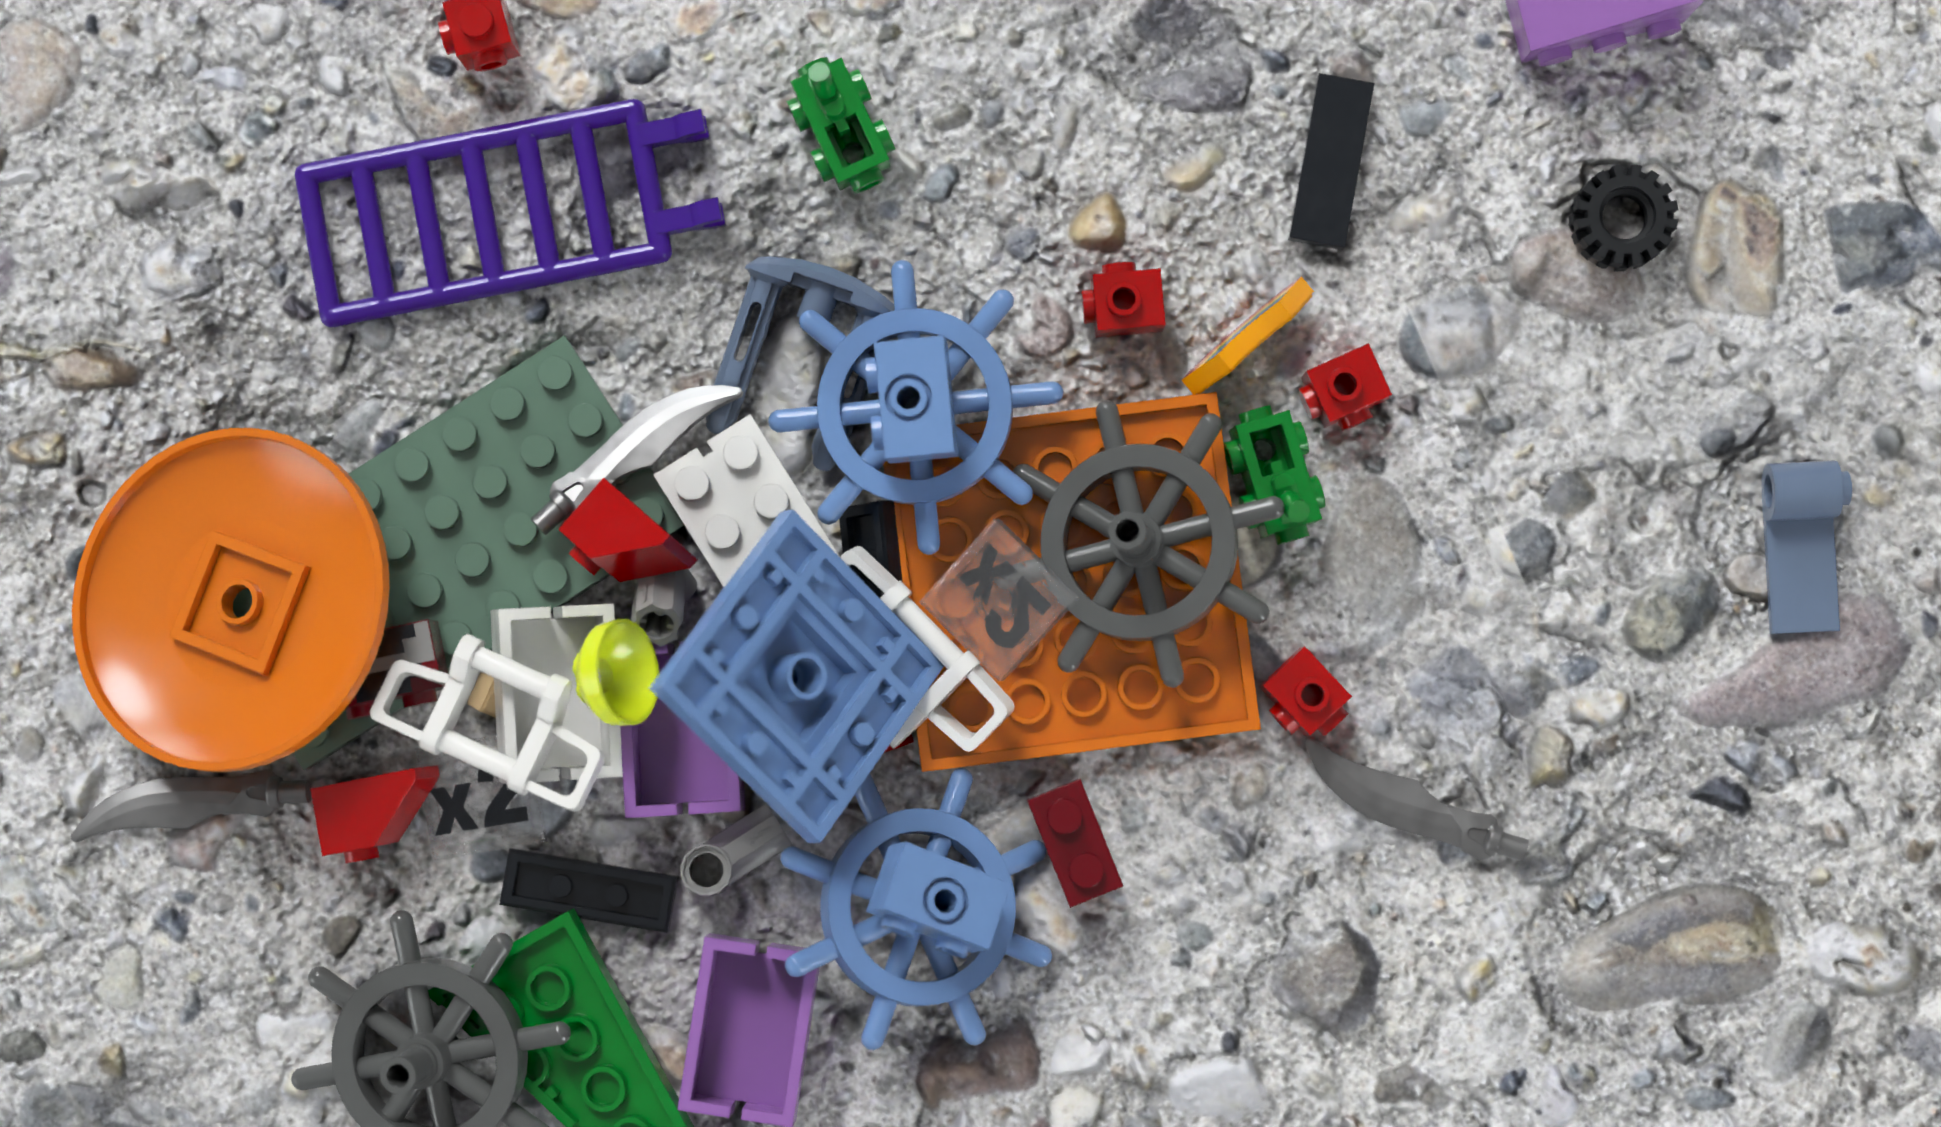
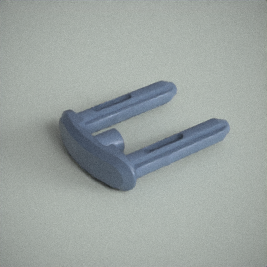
[706,256,895,471]

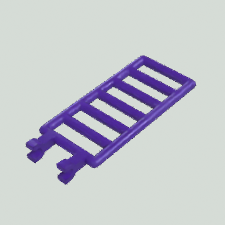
[294,99,726,327]

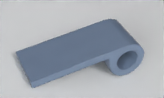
[1761,460,1852,634]

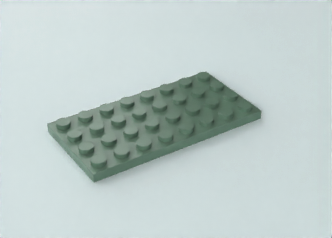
[233,335,685,770]

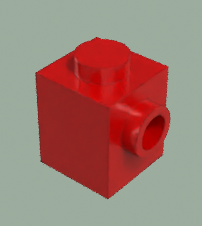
[438,0,521,71]
[1081,262,1166,338]
[1298,343,1392,431]
[1258,646,1352,736]

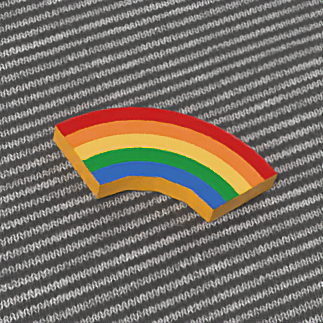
[1181,276,1314,395]

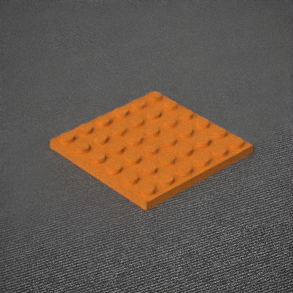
[883,392,1261,772]

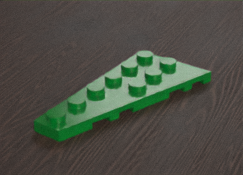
[428,908,694,1127]

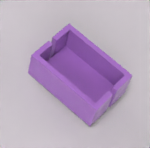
[620,641,746,818]
[677,933,820,1127]

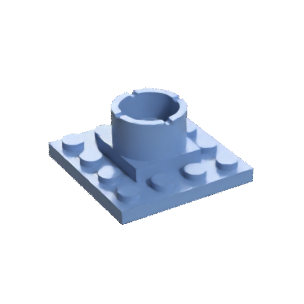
[649,509,944,843]

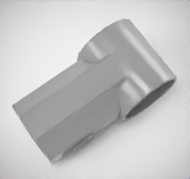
[631,569,697,646]
[680,803,793,896]

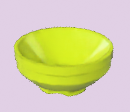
[572,619,659,726]

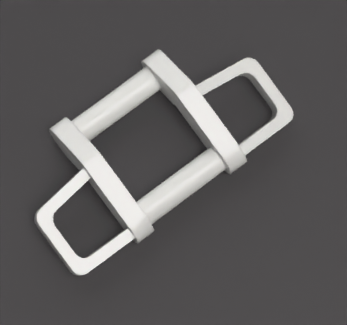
[840,546,1015,751]
[370,634,605,812]

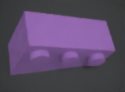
[1505,0,1705,67]

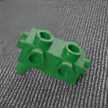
[786,57,896,194]
[1224,405,1325,545]

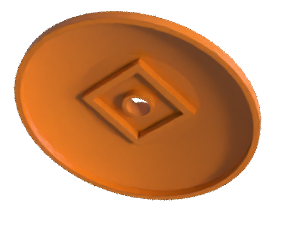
[72,428,390,772]

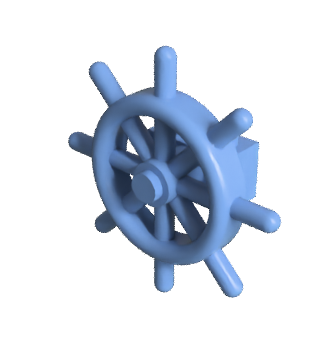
[768,260,1064,555]
[781,768,1052,1050]

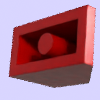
[558,477,698,582]
[310,765,440,864]

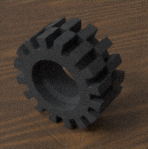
[1569,164,1679,271]

